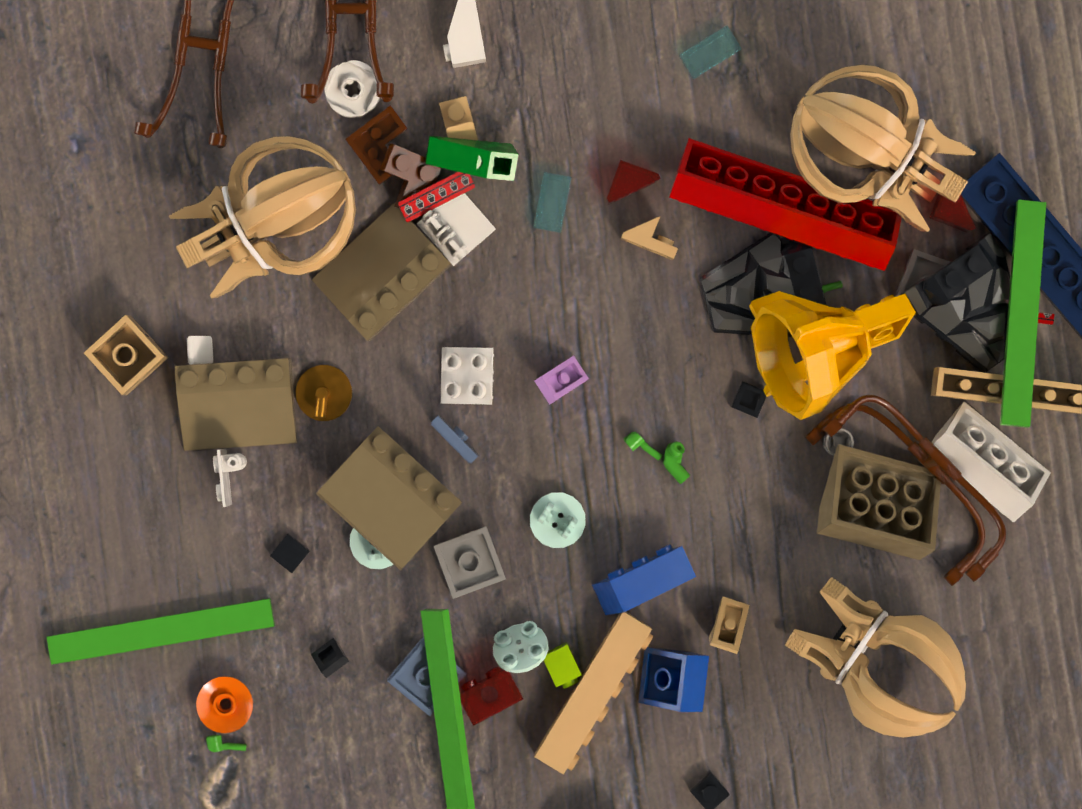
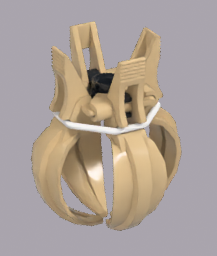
[790,65,976,232]
[169,136,356,298]
[785,577,966,738]

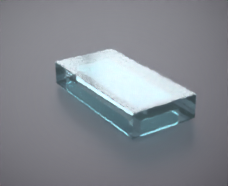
[679,26,742,80]
[533,172,572,233]

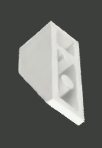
[443,0,486,68]

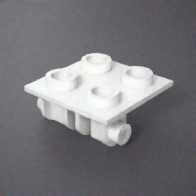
[417,193,496,266]
[441,347,494,405]
[213,449,247,507]

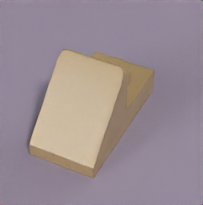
[439,96,478,140]
[621,217,678,260]
[709,597,750,654]

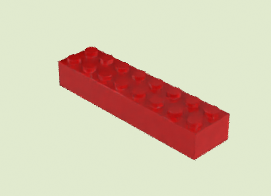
[669,138,902,271]

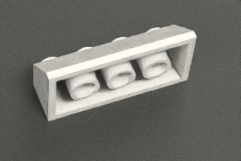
[932,402,1051,522]

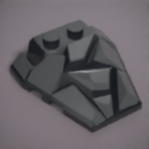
[699,232,826,337]
[900,233,1011,373]

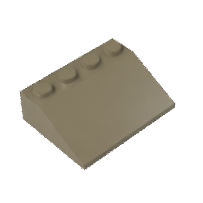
[312,203,451,342]
[175,358,297,451]
[316,426,462,571]
[817,444,941,560]

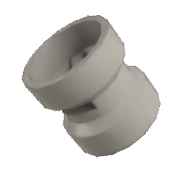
[823,428,854,455]

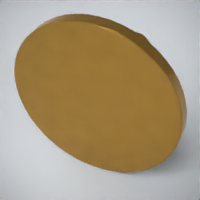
[296,365,352,421]

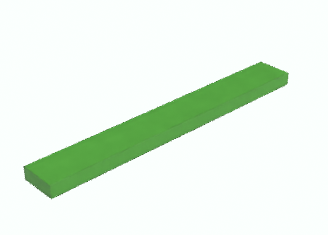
[1000,200,1046,428]
[47,598,275,665]
[421,609,475,809]

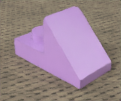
[534,356,589,405]

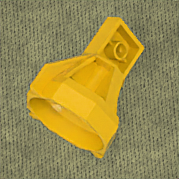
[749,291,916,420]

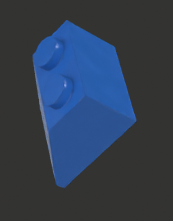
[638,647,709,712]

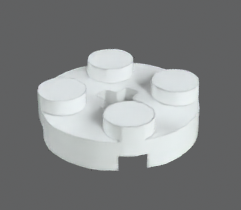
[324,60,380,118]

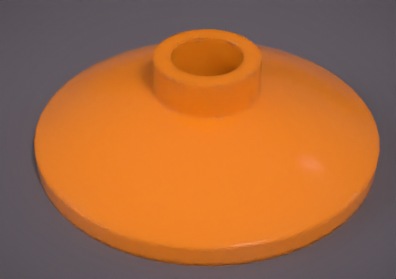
[196,676,253,733]

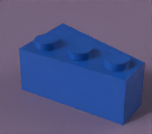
[592,544,696,615]

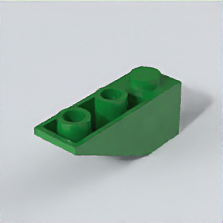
[425,136,519,181]

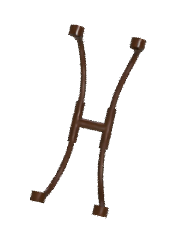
[134,0,234,148]
[301,0,394,104]
[805,395,1006,586]

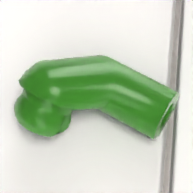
[663,441,690,484]

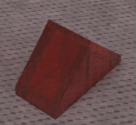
[606,160,661,205]
[929,194,976,232]

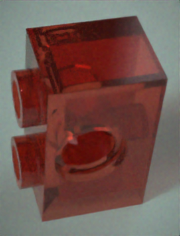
[460,666,524,726]

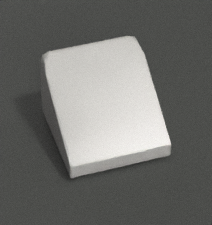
[187,336,213,365]

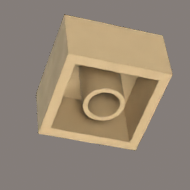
[84,315,169,395]

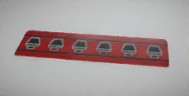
[398,172,475,222]

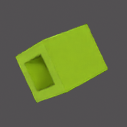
[543,642,582,689]

